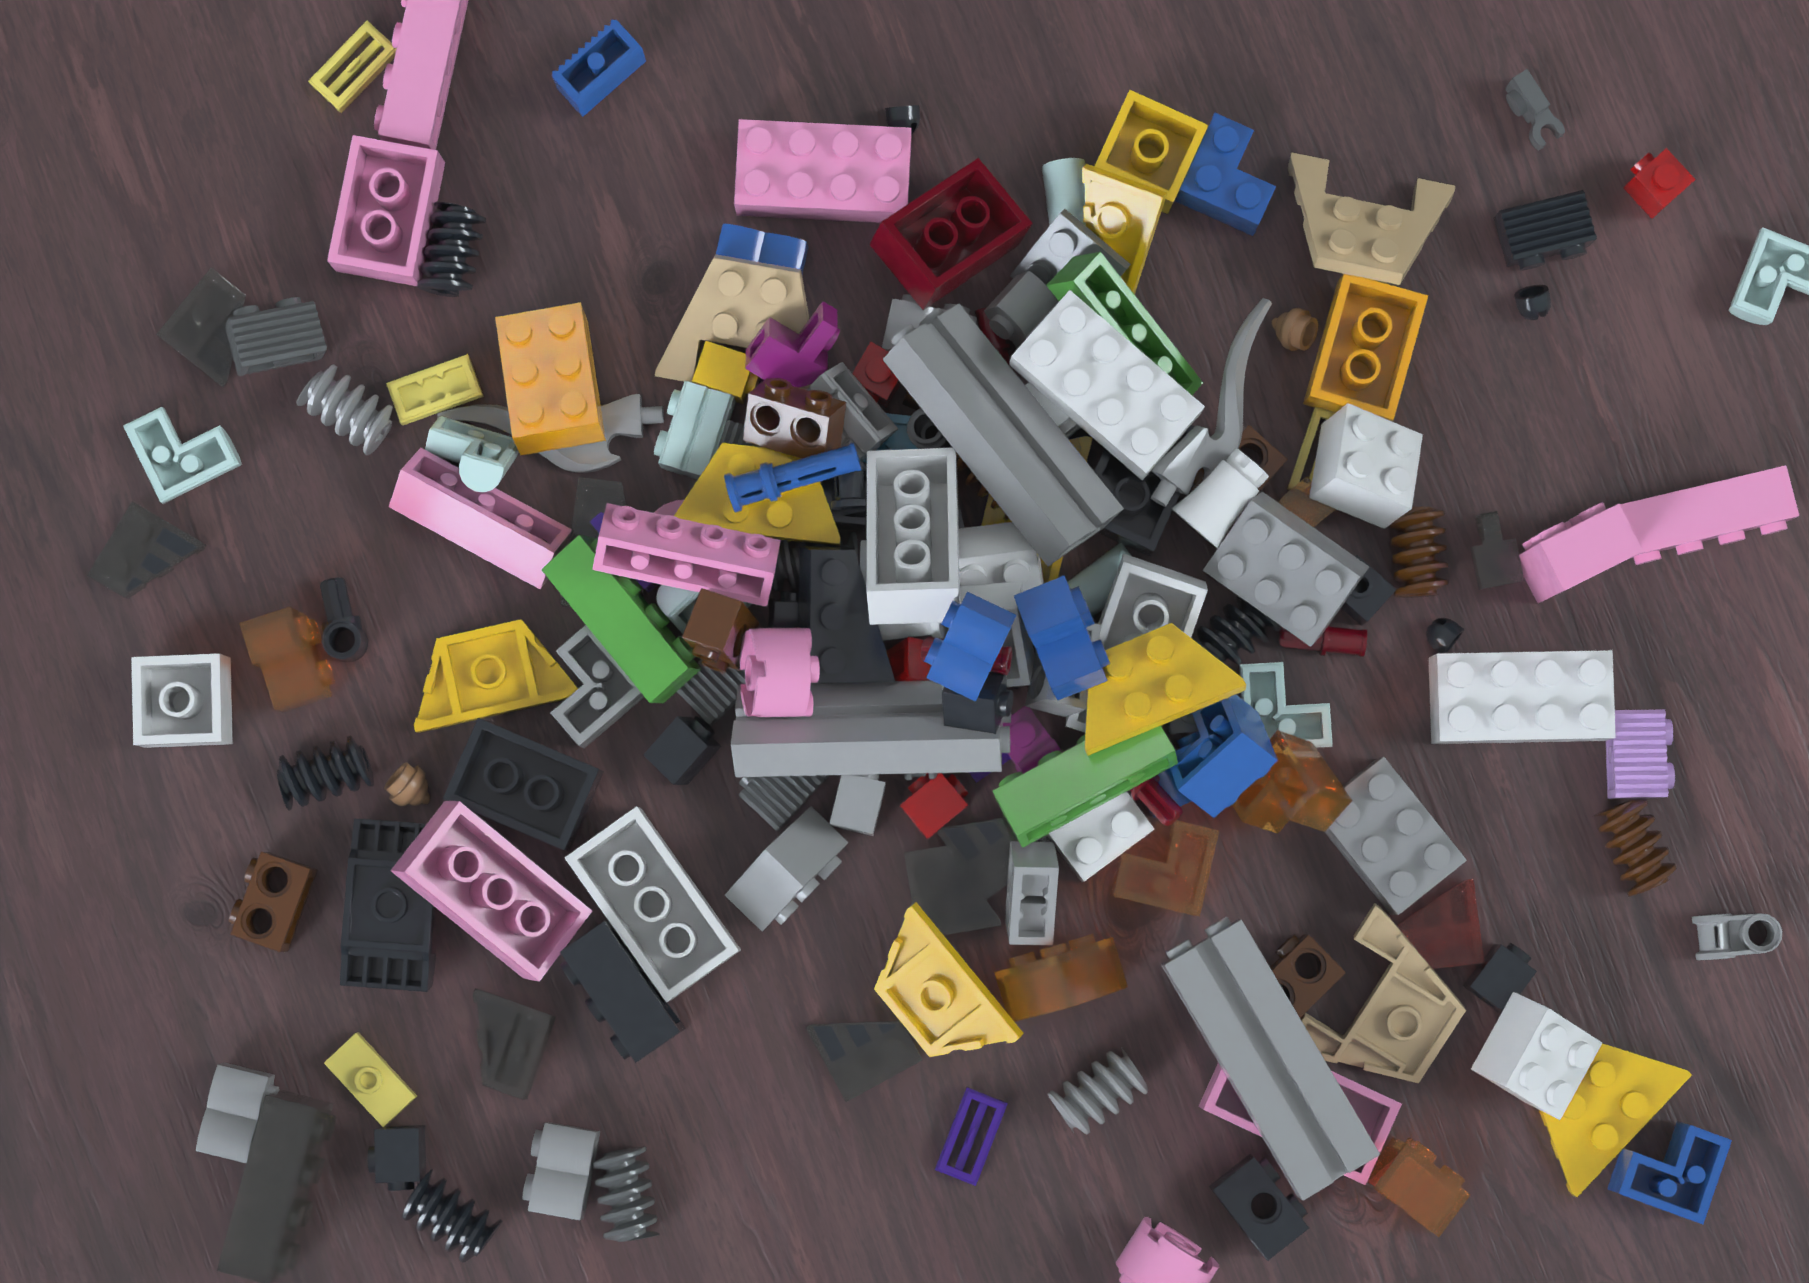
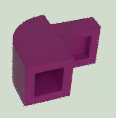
[745,301,840,388]
[1003,706,1063,774]

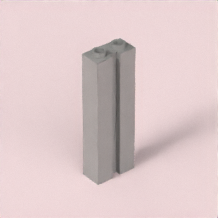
[883,304,1124,566]
[731,680,1011,777]
[1161,917,1380,1201]

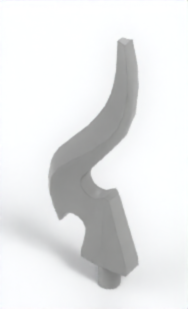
[1151,298,1272,507]
[437,394,664,473]

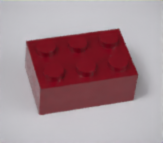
[869,158,1033,310]

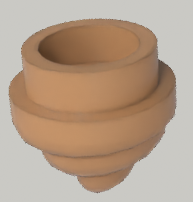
[1272,307,1318,351]
[384,762,430,806]

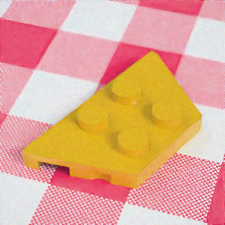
[674,443,841,546]
[414,619,579,733]
[1085,623,1246,756]
[874,902,1024,1057]
[1539,1043,1692,1197]

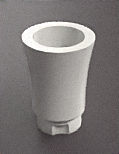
[1171,448,1269,549]

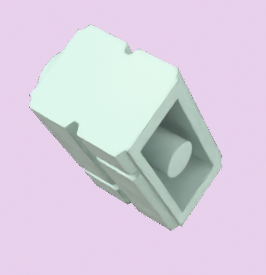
[654,381,736,480]

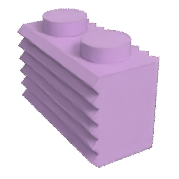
[1606,709,1675,799]

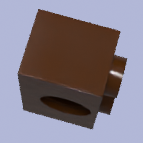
[682,588,760,673]

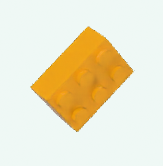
[1303,274,1428,421]
[495,302,606,455]

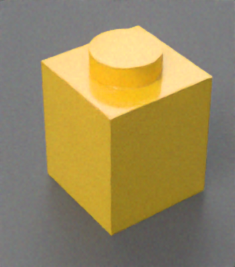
[692,341,760,404]

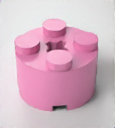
[740,628,820,717]
[1116,1217,1219,1283]

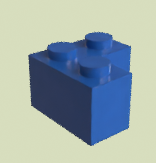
[1175,113,1276,236]
[1014,576,1110,700]
[1170,694,1278,818]
[1607,1121,1732,1225]

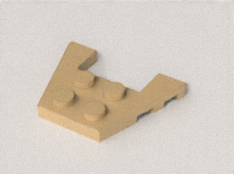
[1288,153,1455,285]
[655,255,811,390]
[1300,903,1466,1083]

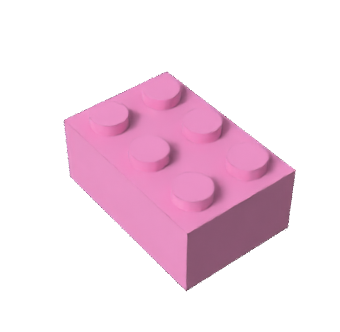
[327,135,445,286]
[1515,502,1644,604]

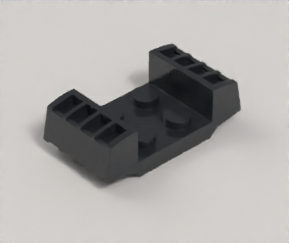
[340,818,436,992]

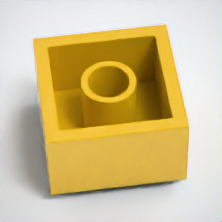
[1095,90,1208,214]

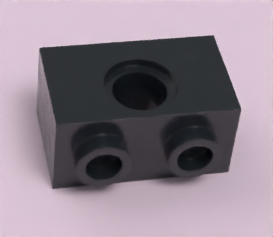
[1209,1154,1309,1261]

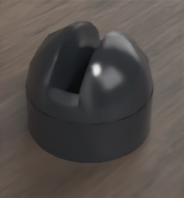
[885,105,920,134]
[1514,285,1551,320]
[1426,618,1465,654]

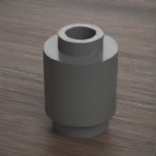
[907,408,952,449]

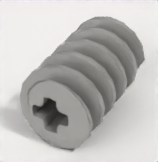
[296,364,393,455]
[1048,1047,1148,1135]

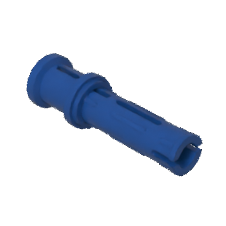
[724,442,862,513]

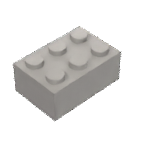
[1203,492,1369,647]
[1309,757,1467,915]

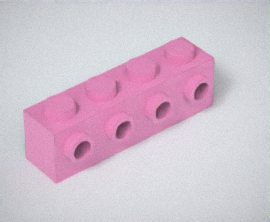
[374,0,469,150]
[389,448,572,589]
[1620,465,1799,565]
[592,503,781,607]

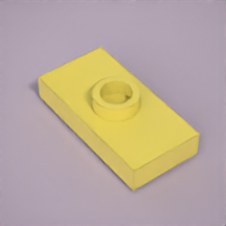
[386,354,484,425]
[324,1032,417,1127]

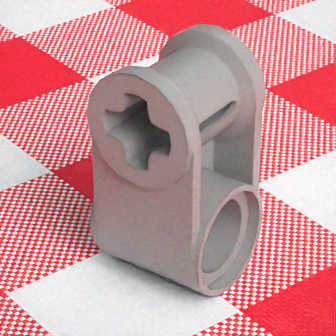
[1692,913,1782,960]

